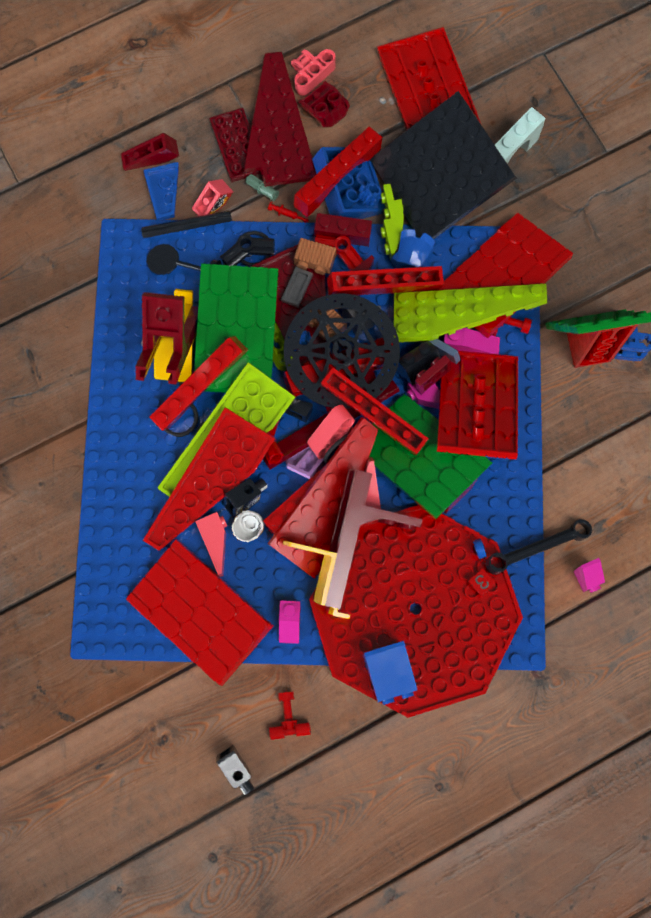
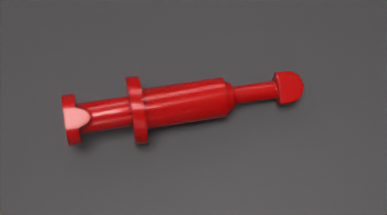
[267,201,309,223]

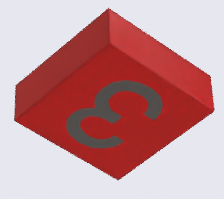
[468,568,496,597]

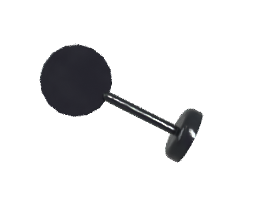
[146,244,222,275]

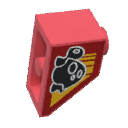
[191,179,234,216]

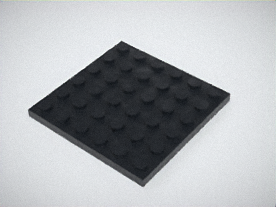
[370,91,517,239]

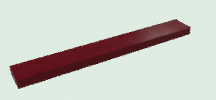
[263,380,400,470]

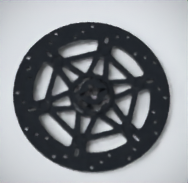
[284,293,400,409]

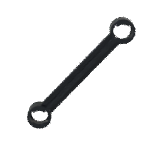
[485,519,592,575]

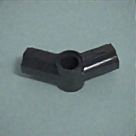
[220,235,275,266]

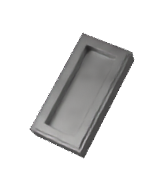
[281,267,313,308]

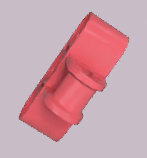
[291,49,336,96]
[307,405,355,459]

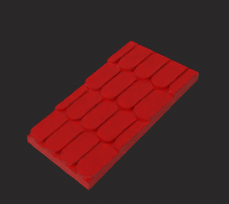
[377,27,482,131]
[438,213,573,338]
[437,351,518,460]
[126,539,273,686]

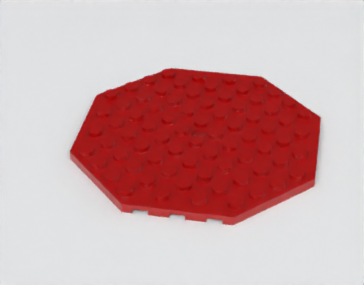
[309,505,523,718]

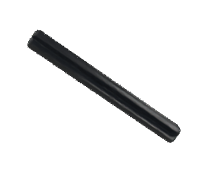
[141,211,232,238]

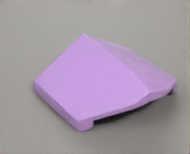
[286,447,325,479]

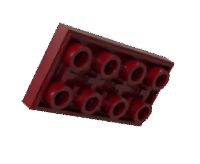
[209,108,261,183]

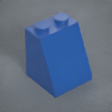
[363,641,417,705]

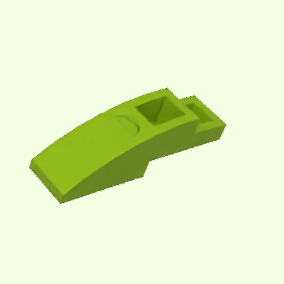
[380,184,404,261]

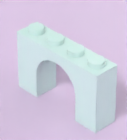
[495,107,546,164]

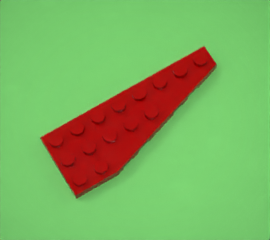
[143,407,276,551]
[268,417,378,579]

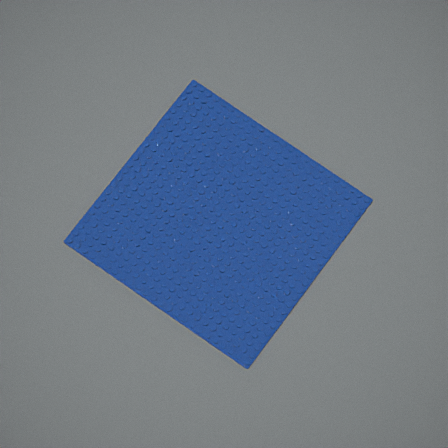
[70,219,546,671]

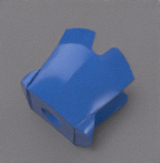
[391,229,436,268]

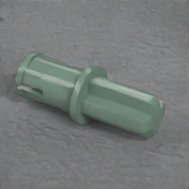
[246,174,279,201]

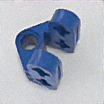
[614,327,651,361]

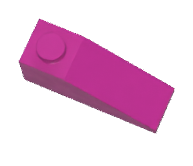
[443,328,500,354]

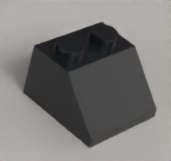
[394,341,441,386]

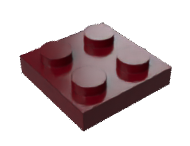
[415,355,451,395]

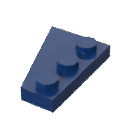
[143,162,179,222]

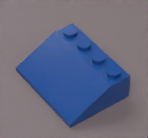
[312,147,386,219]

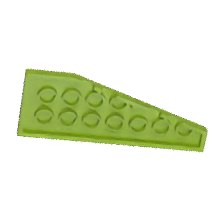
[394,284,547,342]
[157,362,296,497]

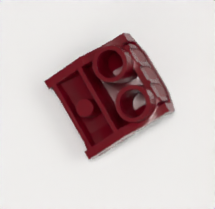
[298,81,350,127]

